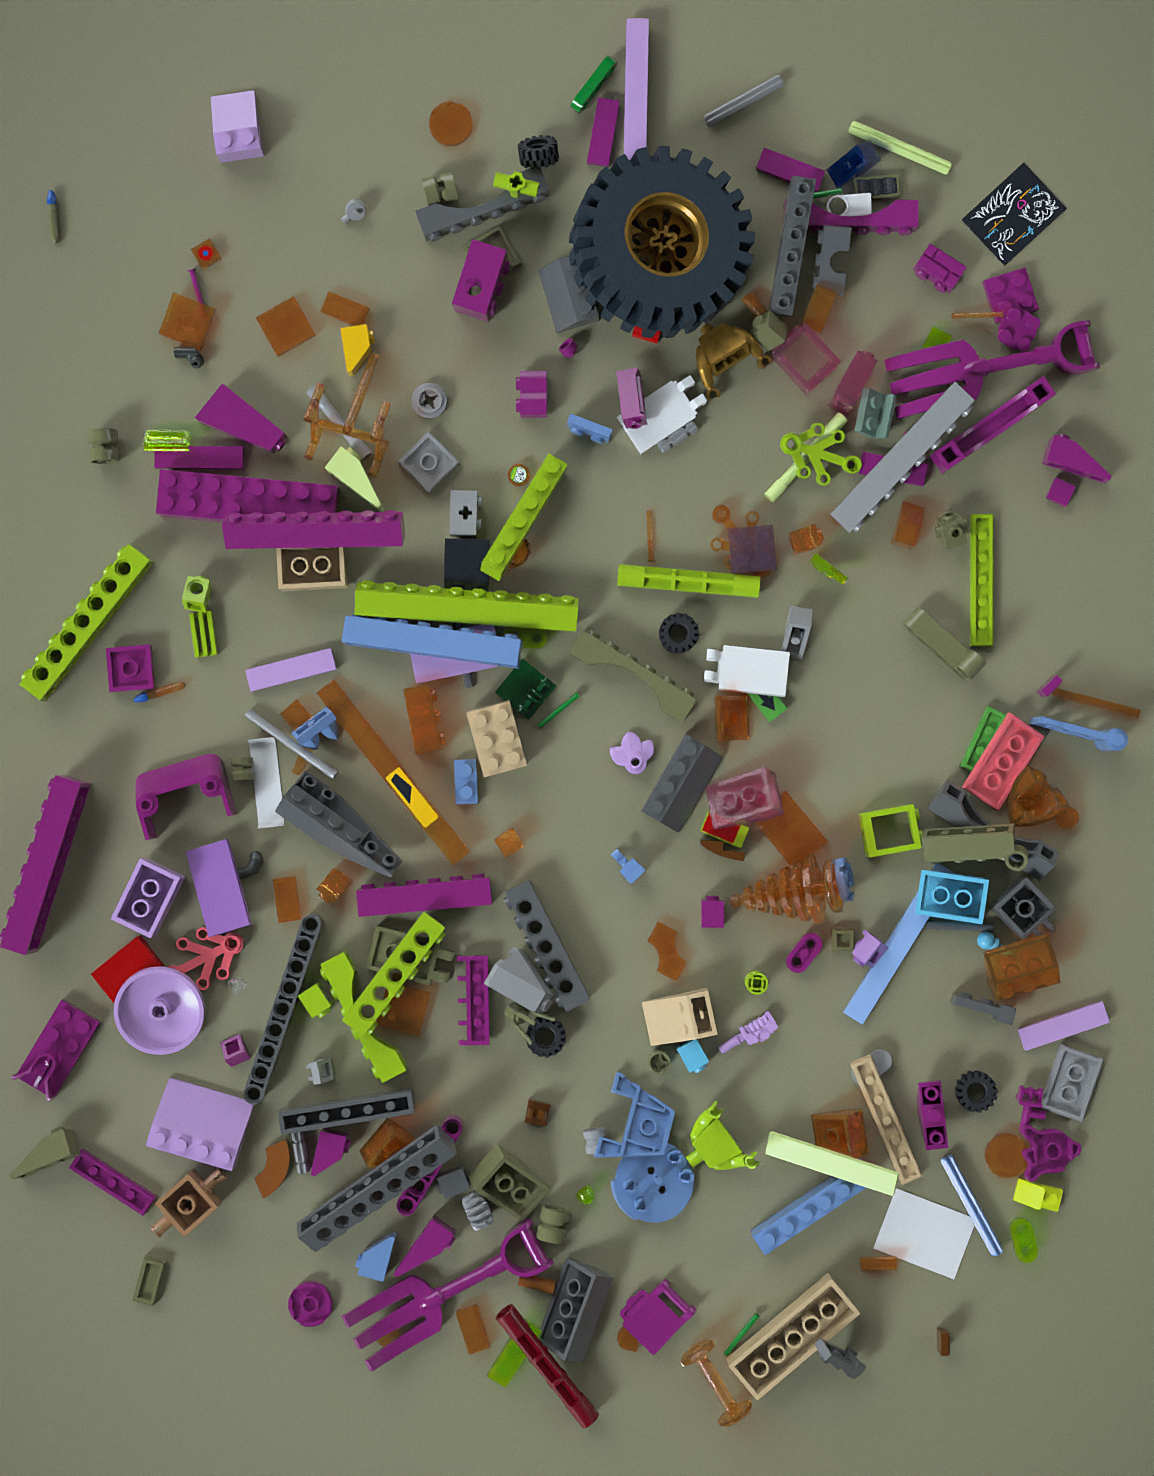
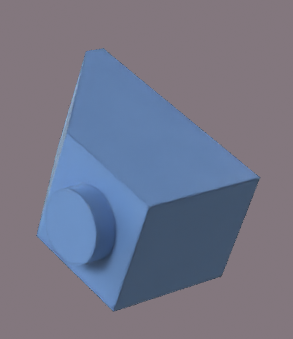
[355,1232,397,1282]

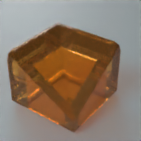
[494,827,524,858]

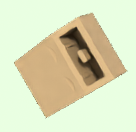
[642,988,718,1046]

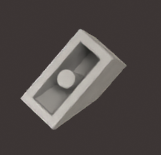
[781,606,812,660]

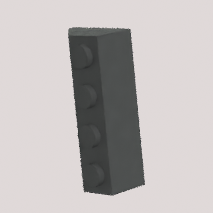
[641,734,723,833]
[537,1257,614,1362]

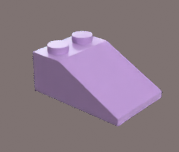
[211,90,264,163]

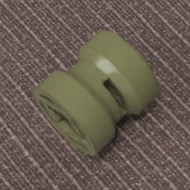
[231,757,254,780]
[648,1049,671,1074]

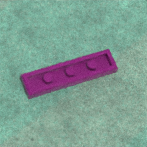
[154,446,244,469]
[69,1148,157,1216]

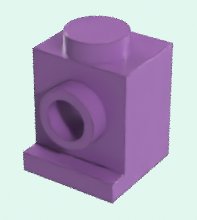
[852,930,888,968]

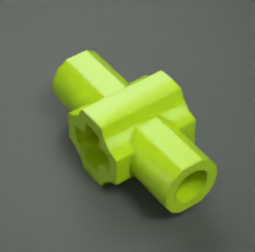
[493,171,540,198]

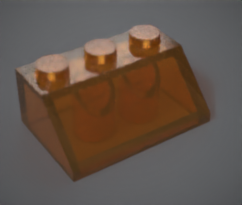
[983,934,1061,1001]

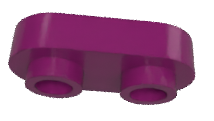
[786,933,822,973]

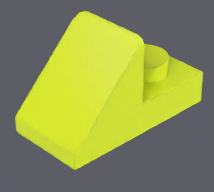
[1013,1178,1063,1212]

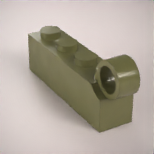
[922,824,1029,871]

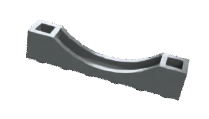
[415,167,549,242]
[928,779,1059,881]

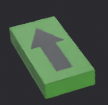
[747,693,787,722]

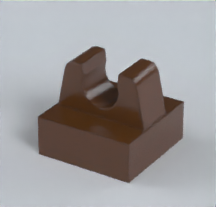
[525,1099,550,1126]

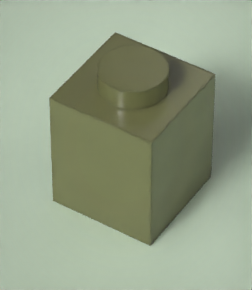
[751,310,787,351]

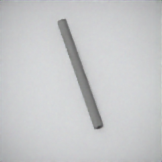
[245,709,338,779]

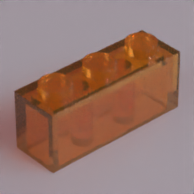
[403,684,446,755]

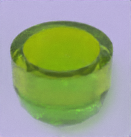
[575,1185,595,1204]

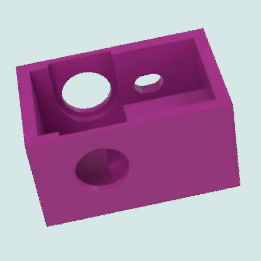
[452,239,511,322]

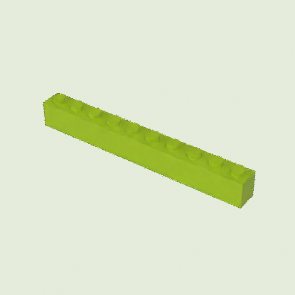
[354,580,579,632]

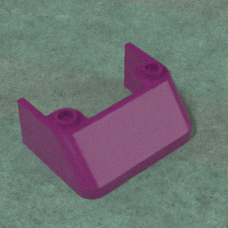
[135,754,238,841]

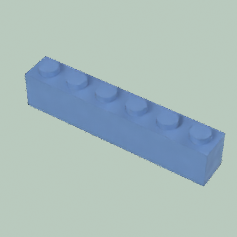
[750,1157,867,1255]

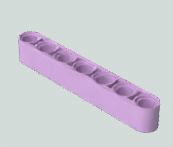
[624,18,649,160]

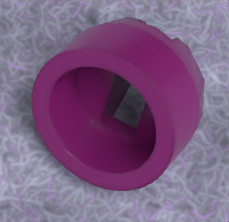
[559,338,578,358]

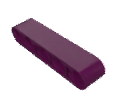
[396,1115,463,1216]

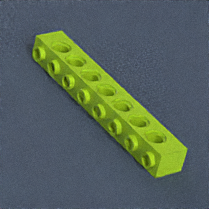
[19,544,154,702]

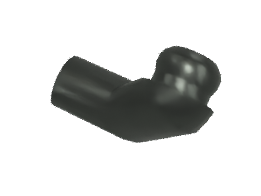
[174,347,204,369]
[237,851,264,879]

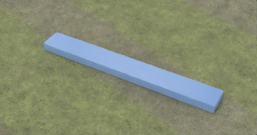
[843,864,954,1025]

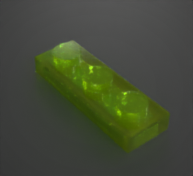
[487,1318,542,1388]

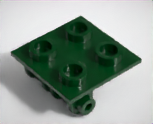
[495,658,556,720]

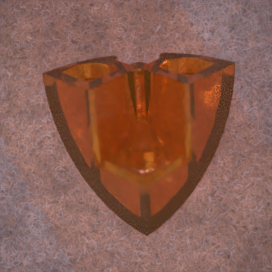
[1008,766,1071,827]

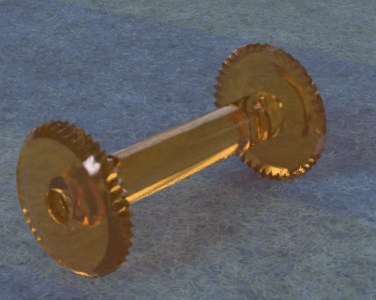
[681,1339,752,1427]

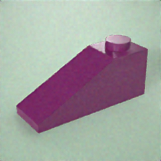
[1042,434,1111,483]
[393,1215,456,1277]

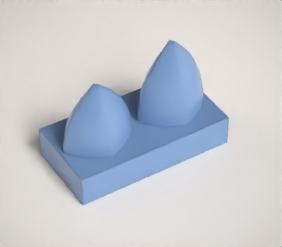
[291,707,339,750]

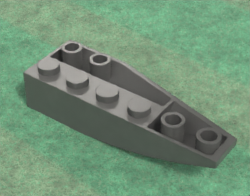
[275,770,403,877]

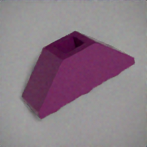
[917,1080,948,1150]

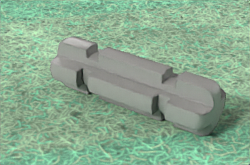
[658,421,698,453]
[291,1131,310,1174]

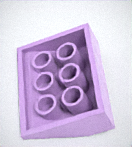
[146,1077,254,1171]

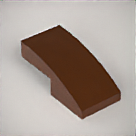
[699,840,745,861]

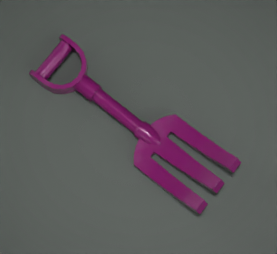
[884,320,1101,419]
[341,1219,554,1372]

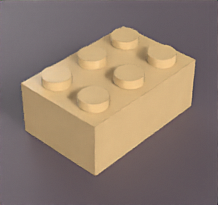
[276,547,348,592]
[466,700,527,777]

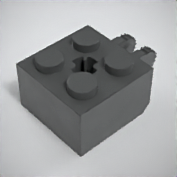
[989,876,1057,943]

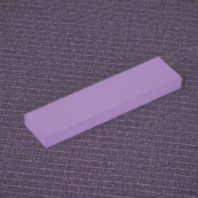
[245,648,337,692]
[1017,1001,1110,1051]

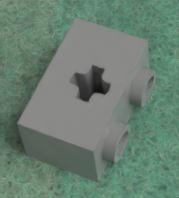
[449,490,482,538]

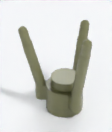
[505,1002,556,1045]

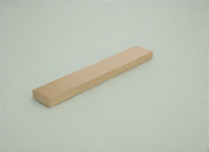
[850,1054,922,1185]

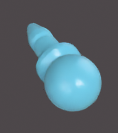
[977,931,1016,959]

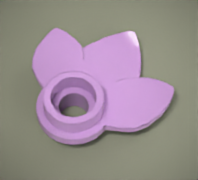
[610,731,654,774]

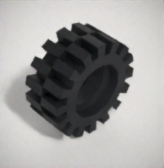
[518,135,559,169]
[659,613,699,654]
[526,1017,566,1058]
[955,1070,998,1113]

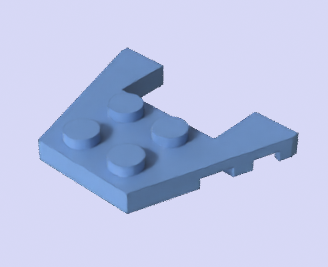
[594,1072,675,1158]

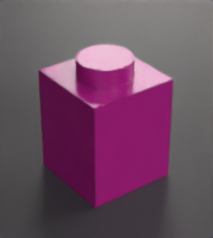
[700,895,724,928]

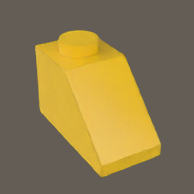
[340,324,375,376]

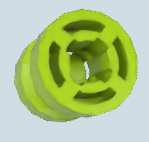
[744,971,768,995]

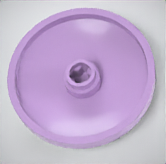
[114,967,205,1055]

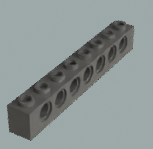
[297,1125,456,1252]

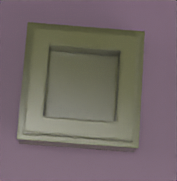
[831,929,855,952]

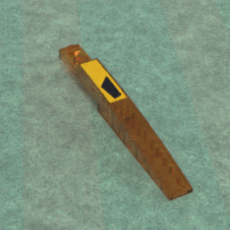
[317,679,471,866]

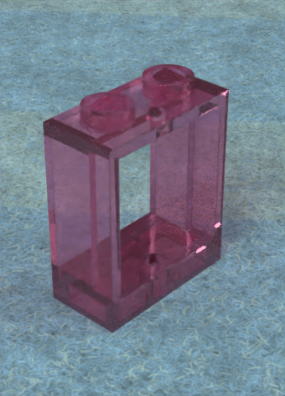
[771,323,841,396]
[828,350,878,416]

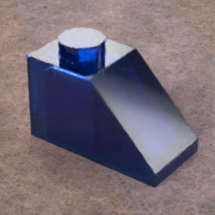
[826,141,882,188]

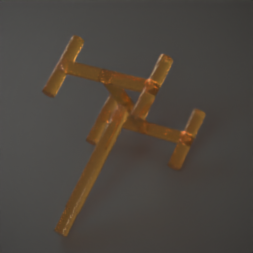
[304,353,391,478]

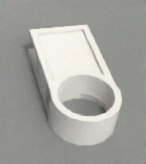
[827,193,872,216]

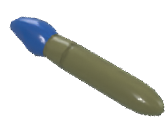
[47,190,59,244]

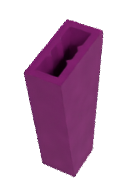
[194,383,288,453]

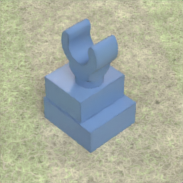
[611,849,646,884]

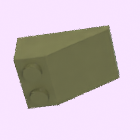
[468,1144,551,1222]

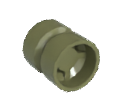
[422,172,459,206]
[88,428,119,464]
[536,1205,570,1244]

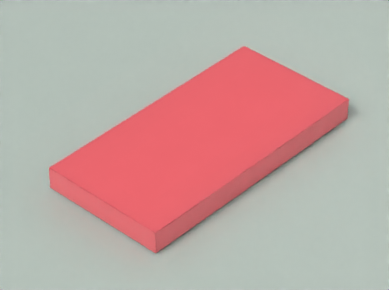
[961,713,1045,811]

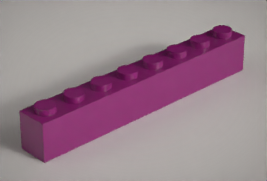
[222,510,406,549]

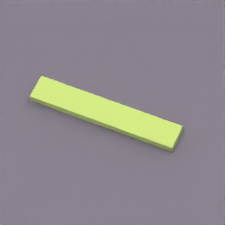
[765,1131,899,1196]

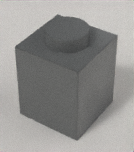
[435,1164,471,1199]

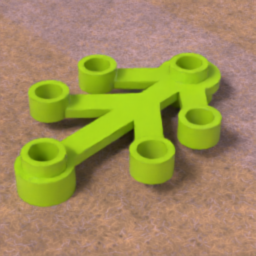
[780,423,862,486]

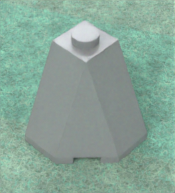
[484,947,553,1014]

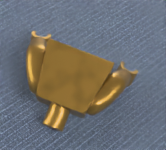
[696,323,772,401]

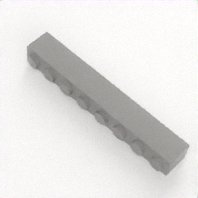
[830,382,974,533]

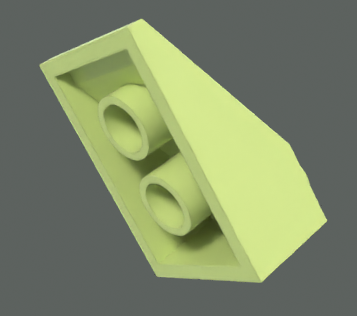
[325,447,385,512]

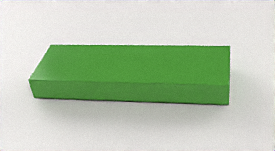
[959,706,1007,771]

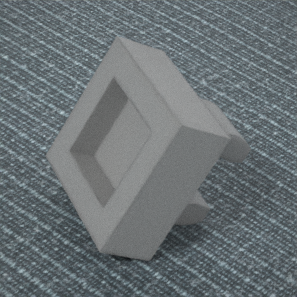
[306,1057,334,1085]

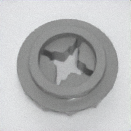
[412,383,447,419]

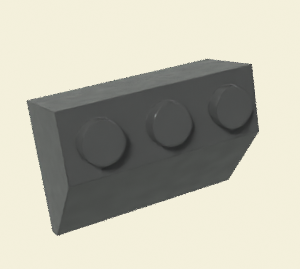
[538,256,599,333]

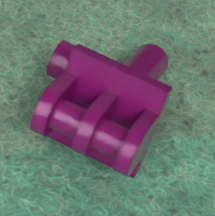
[1016,1085,1046,1132]

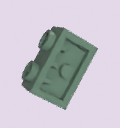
[854,388,897,439]

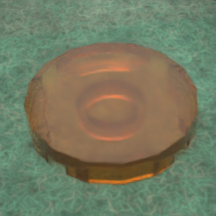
[429,101,473,147]
[984,1133,1028,1179]

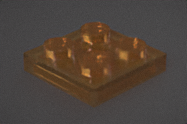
[158,292,216,350]

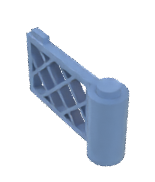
[1030,716,1128,751]

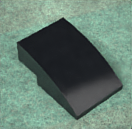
[444,538,490,592]

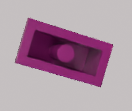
[311,1128,351,1176]

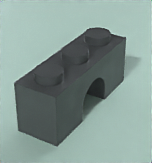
[812,225,851,296]

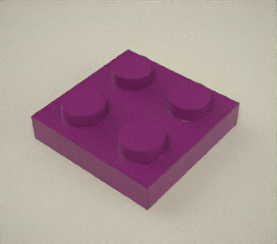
[982,267,1039,324]
[106,644,155,693]

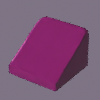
[220,1034,251,1067]

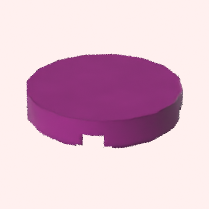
[288,1281,333,1327]

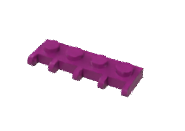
[457,955,490,1046]

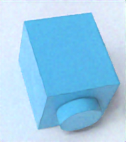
[676,1039,709,1073]

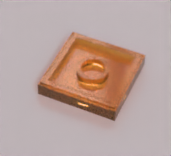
[255,296,316,357]
[377,985,431,1036]

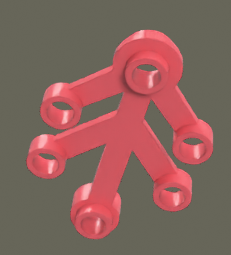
[168,927,244,990]

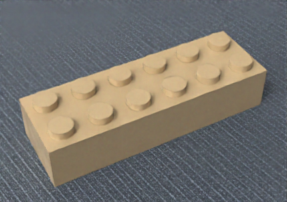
[726,1273,861,1401]

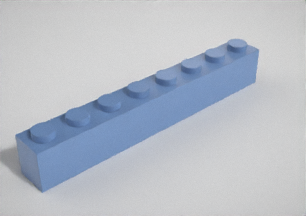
[341,613,523,669]

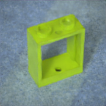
[858,804,923,858]

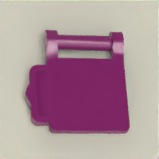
[620,1278,697,1355]

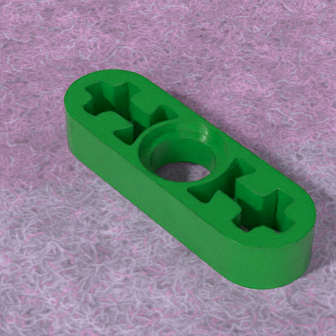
[570,55,617,114]

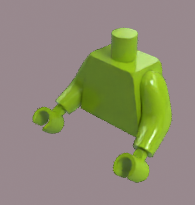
[686,1101,761,1170]

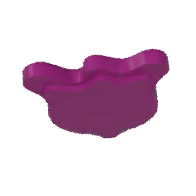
[1020,1124,1081,1182]

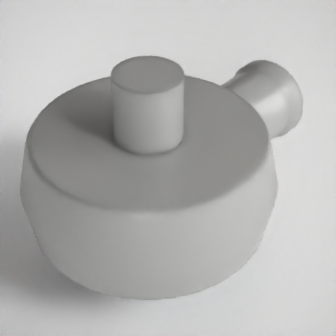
[341,199,366,224]

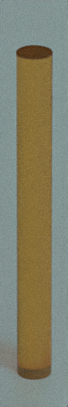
[1052,688,1140,718]

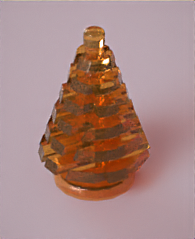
[730,853,844,924]

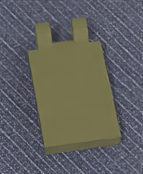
[366,925,456,986]

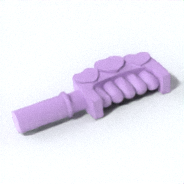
[718,1011,778,1054]

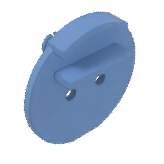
[611,1143,694,1223]

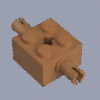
[151,1167,228,1237]

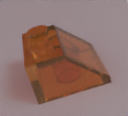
[811,1109,869,1159]
[359,1118,416,1169]

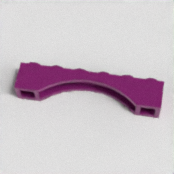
[783,199,919,235]
[930,376,1056,474]

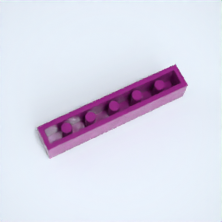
[356,873,493,917]

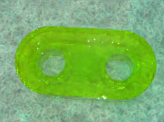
[503,626,548,650]
[1009,1217,1038,1263]

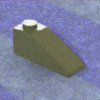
[10,1127,81,1179]

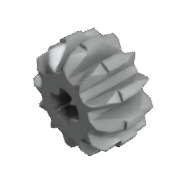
[462,1191,494,1231]

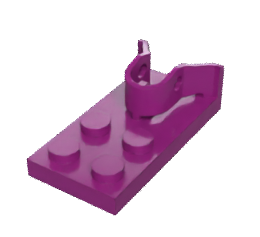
[11,999,101,1101]

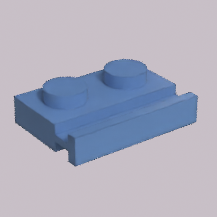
[567,413,612,444]

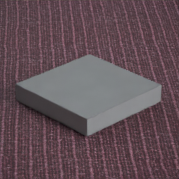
[398,431,460,494]

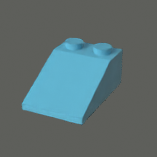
[915,870,989,924]

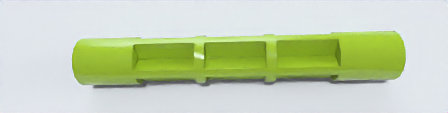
[617,564,760,598]

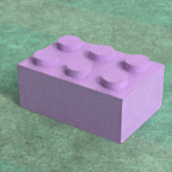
[111,857,185,938]

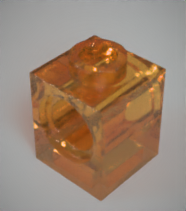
[788,524,824,556]
[316,867,353,903]

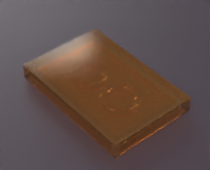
[751,790,828,870]

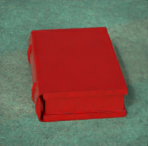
[91,935,165,1003]

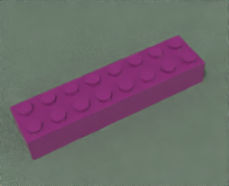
[156,469,340,523]
[0,775,91,955]

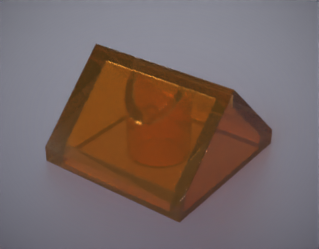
[713,696,750,742]

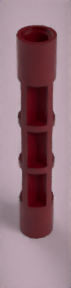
[495,1304,599,1428]

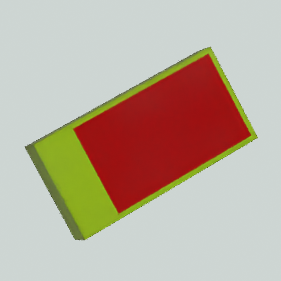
[700,811,749,848]

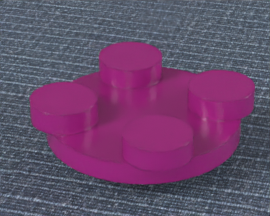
[997,308,1041,351]

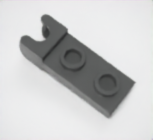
[950,992,1016,1025]
[814,1338,866,1379]

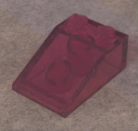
[705,767,784,829]

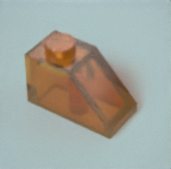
[890,501,924,550]

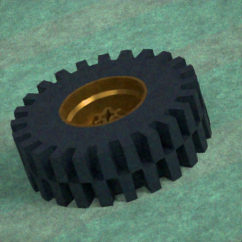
[569,146,755,338]

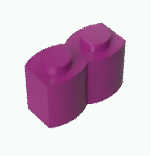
[516,371,547,418]

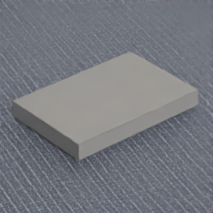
[1041,1044,1104,1122]

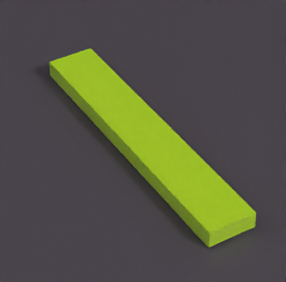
[970,514,993,647]

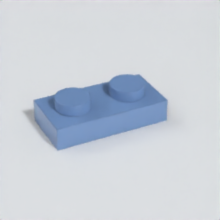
[454,759,478,804]

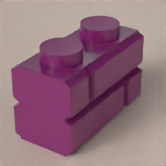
[913,243,967,293]

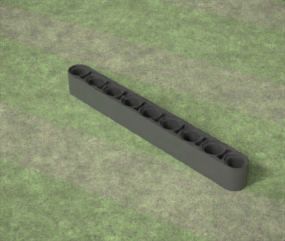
[243,913,324,1105]

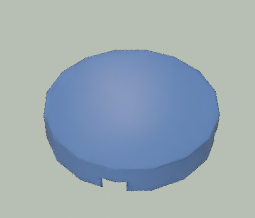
[835,857,855,902]

